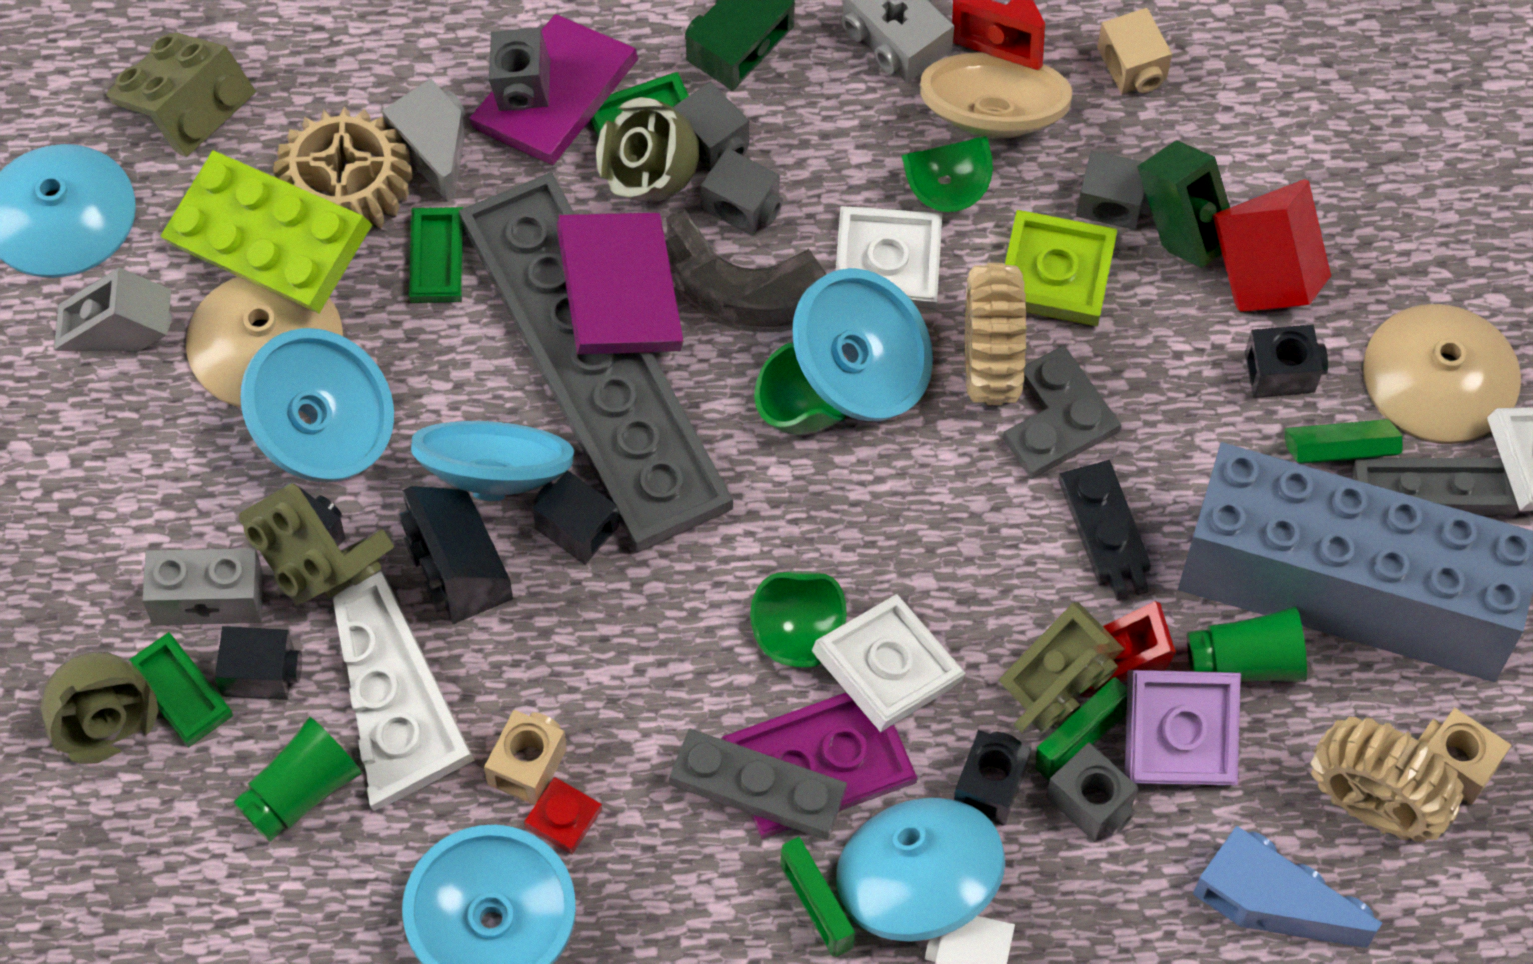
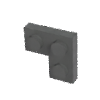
[1003,345,1121,479]

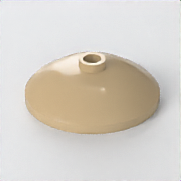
[920,52,1072,138]
[186,276,343,408]
[1363,304,1521,444]

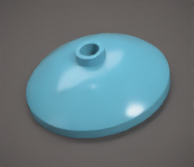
[0,144,136,278]
[792,268,933,421]
[240,328,394,483]
[411,421,574,501]
[836,798,1005,941]
[402,825,576,964]

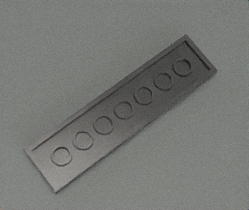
[459,172,733,552]

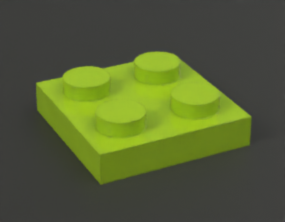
[1005,210,1118,327]

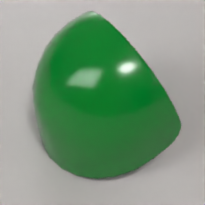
[901,136,993,212]
[754,342,847,435]
[750,571,847,667]

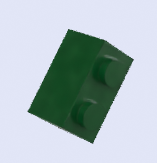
[685,0,795,91]
[1137,140,1230,268]

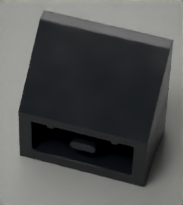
[399,486,513,624]

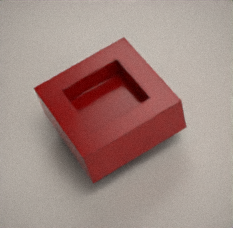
[524,776,602,855]

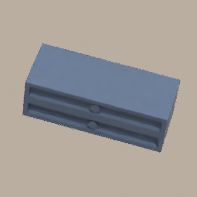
[1178,442,1533,682]

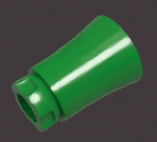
[1186,606,1307,682]
[234,716,362,842]

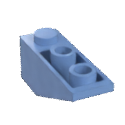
[1193,826,1382,948]

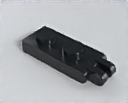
[1058,459,1151,601]

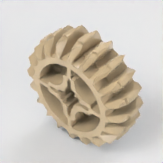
[273,106,413,229]
[964,263,1027,405]
[1311,717,1464,842]

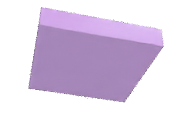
[1125,670,1241,785]

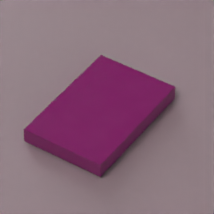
[469,14,638,166]
[556,213,684,354]
[721,692,918,840]

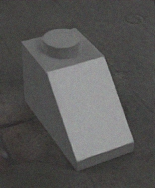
[382,78,465,202]
[54,267,172,351]

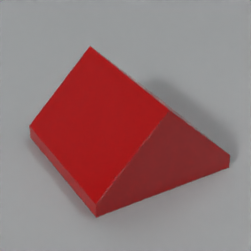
[1213,179,1331,312]

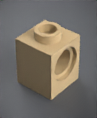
[1097,8,1172,94]
[1418,707,1512,805]
[484,710,567,805]

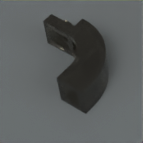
[665,209,827,333]

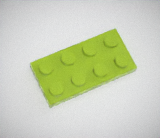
[160,150,373,314]

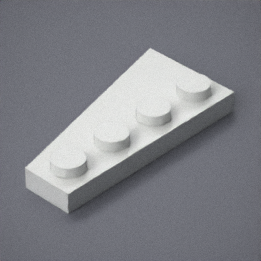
[333,571,475,811]

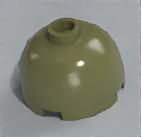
[596,97,699,203]
[40,652,158,764]

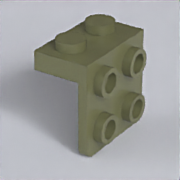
[106,32,256,157]
[239,483,395,606]
[998,602,1124,734]

